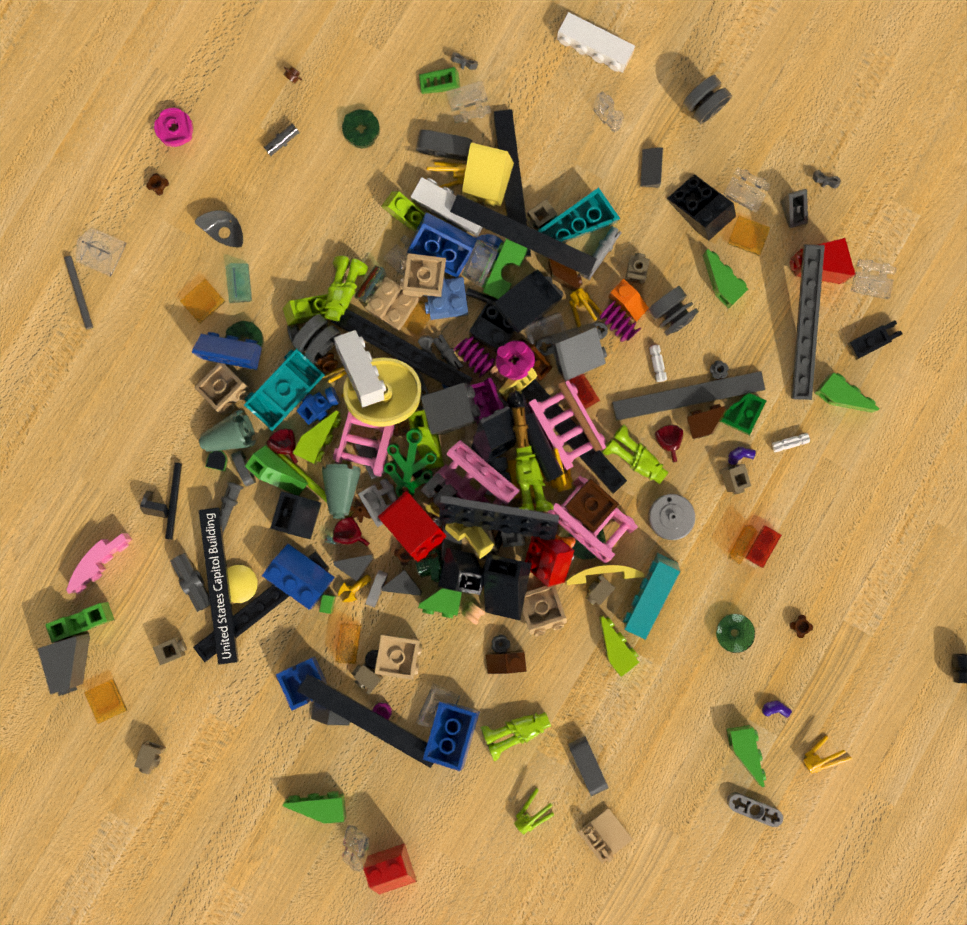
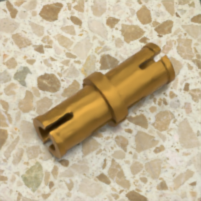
[512,407,529,448]

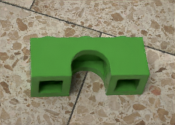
[482,239,528,299]
[45,602,115,643]

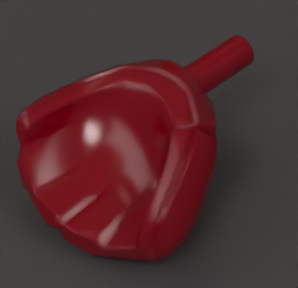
[654,425,683,463]
[266,428,298,464]
[332,516,370,546]

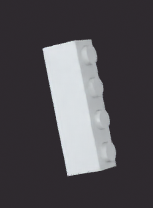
[557,12,635,73]
[411,177,483,237]
[334,330,386,407]

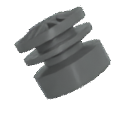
[648,286,699,336]

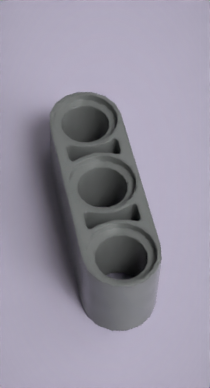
[416,130,473,161]
[568,736,609,796]

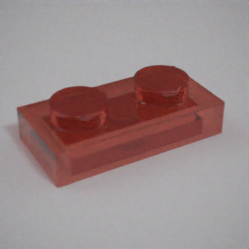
[564,374,600,410]
[745,525,782,568]

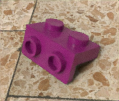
[470,378,504,424]

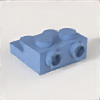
[424,277,468,320]

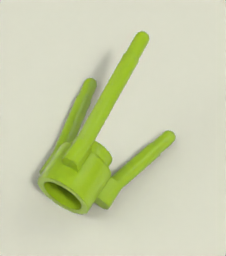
[514,788,554,835]

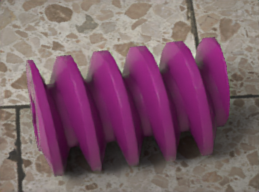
[599,301,642,342]
[454,336,495,378]

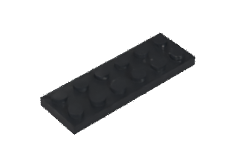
[439,495,560,540]

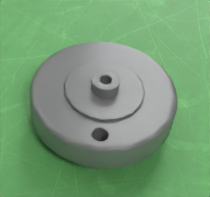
[648,494,695,540]

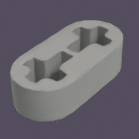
[366,570,388,608]

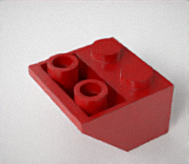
[525,536,575,587]

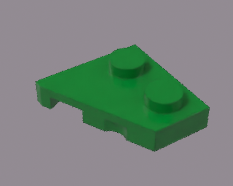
[721,393,767,436]

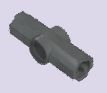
[170,553,211,612]

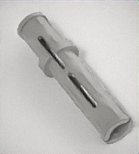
[580,226,621,280]

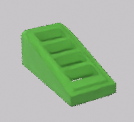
[419,67,460,94]

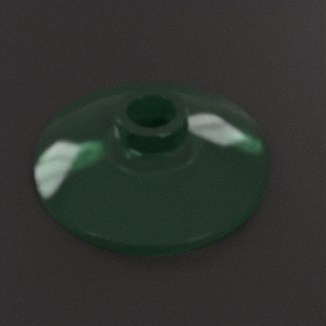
[716,614,755,653]

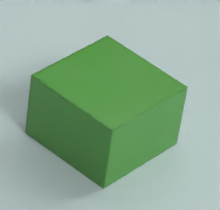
[319,594,336,614]

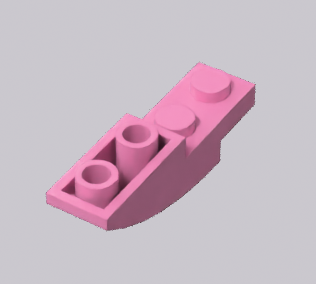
[66,533,132,594]

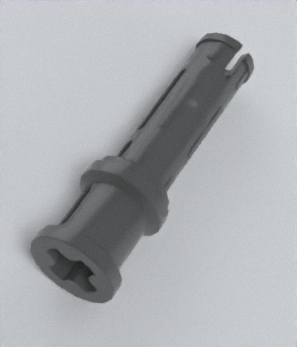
[220,481,244,534]

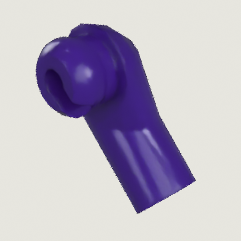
[728,447,756,465]
[762,700,792,718]

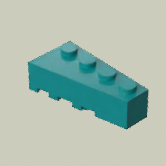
[538,187,620,243]
[622,553,680,640]

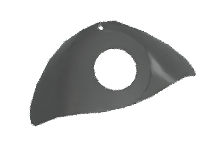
[195,210,243,248]

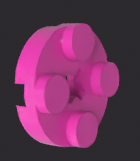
[154,108,193,147]
[496,341,535,380]

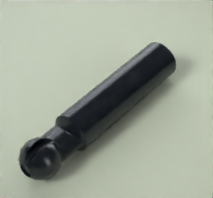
[507,390,564,482]

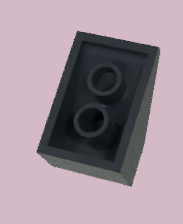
[493,269,563,333]

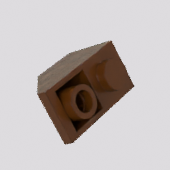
[548,258,582,291]
[687,404,727,439]

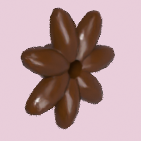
[350,499,371,523]

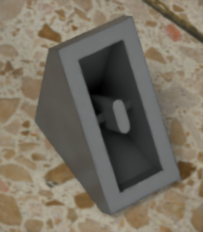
[781,189,808,228]
[333,554,374,581]
[382,570,422,596]
[311,701,350,726]

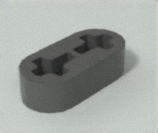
[232,450,256,487]

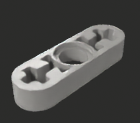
[727,792,783,827]

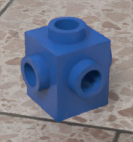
[297,392,331,425]

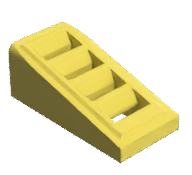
[499,368,537,402]

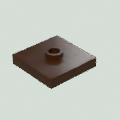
[564,478,619,533]

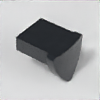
[140,491,168,518]

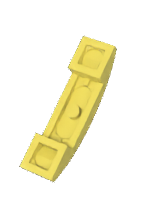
[565,565,644,585]

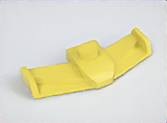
[425,502,494,558]

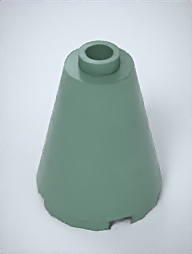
[199,410,255,452]
[322,464,361,519]

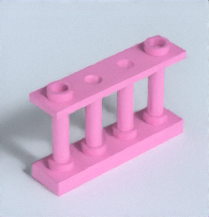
[527,380,607,471]
[333,412,395,477]
[436,440,520,505]
[547,476,638,564]

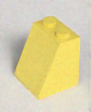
[462,143,514,207]

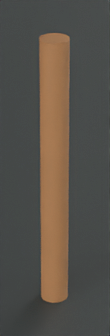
[558,381,602,452]

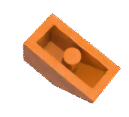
[608,279,648,322]

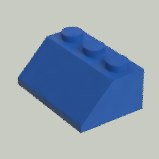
[407,212,477,278]
[192,332,262,370]
[262,544,335,610]
[423,701,480,771]

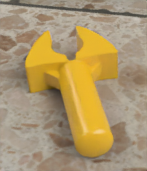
[338,575,371,602]

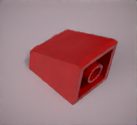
[790,238,856,284]
[377,491,447,562]
[363,843,417,895]

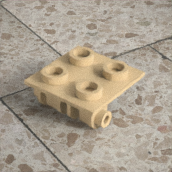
[578,808,633,864]

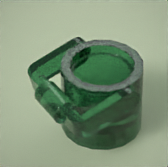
[415,548,444,582]

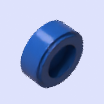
[325,386,340,406]

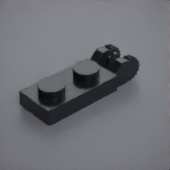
[847,320,903,360]

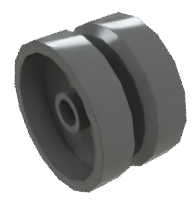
[683,75,732,124]
[292,314,341,364]

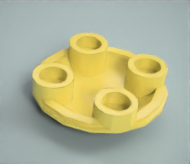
[227,565,258,603]

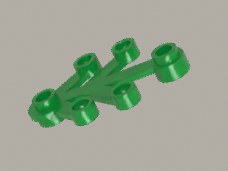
[384,428,437,497]

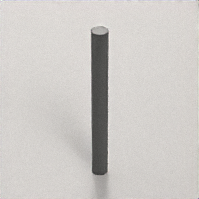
[64,256,93,329]

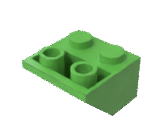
[418,588,462,618]

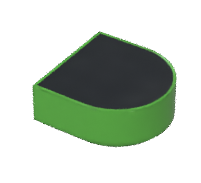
[205,451,228,471]

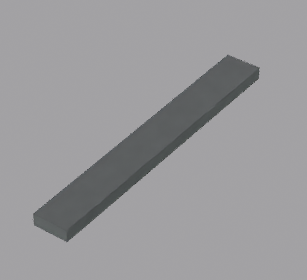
[791,244,825,400]
[612,371,766,421]

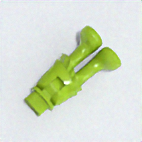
[325,256,368,321]
[602,424,668,484]
[515,446,554,512]
[480,712,551,762]

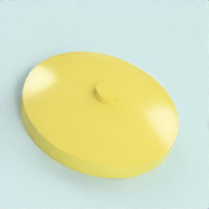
[343,358,422,426]

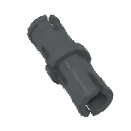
[264,123,300,157]
[433,334,463,370]

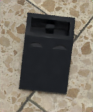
[667,174,736,241]
[484,554,532,621]

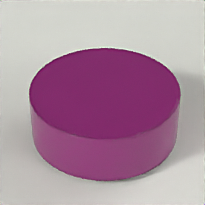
[373,702,392,719]

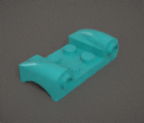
[244,349,325,431]

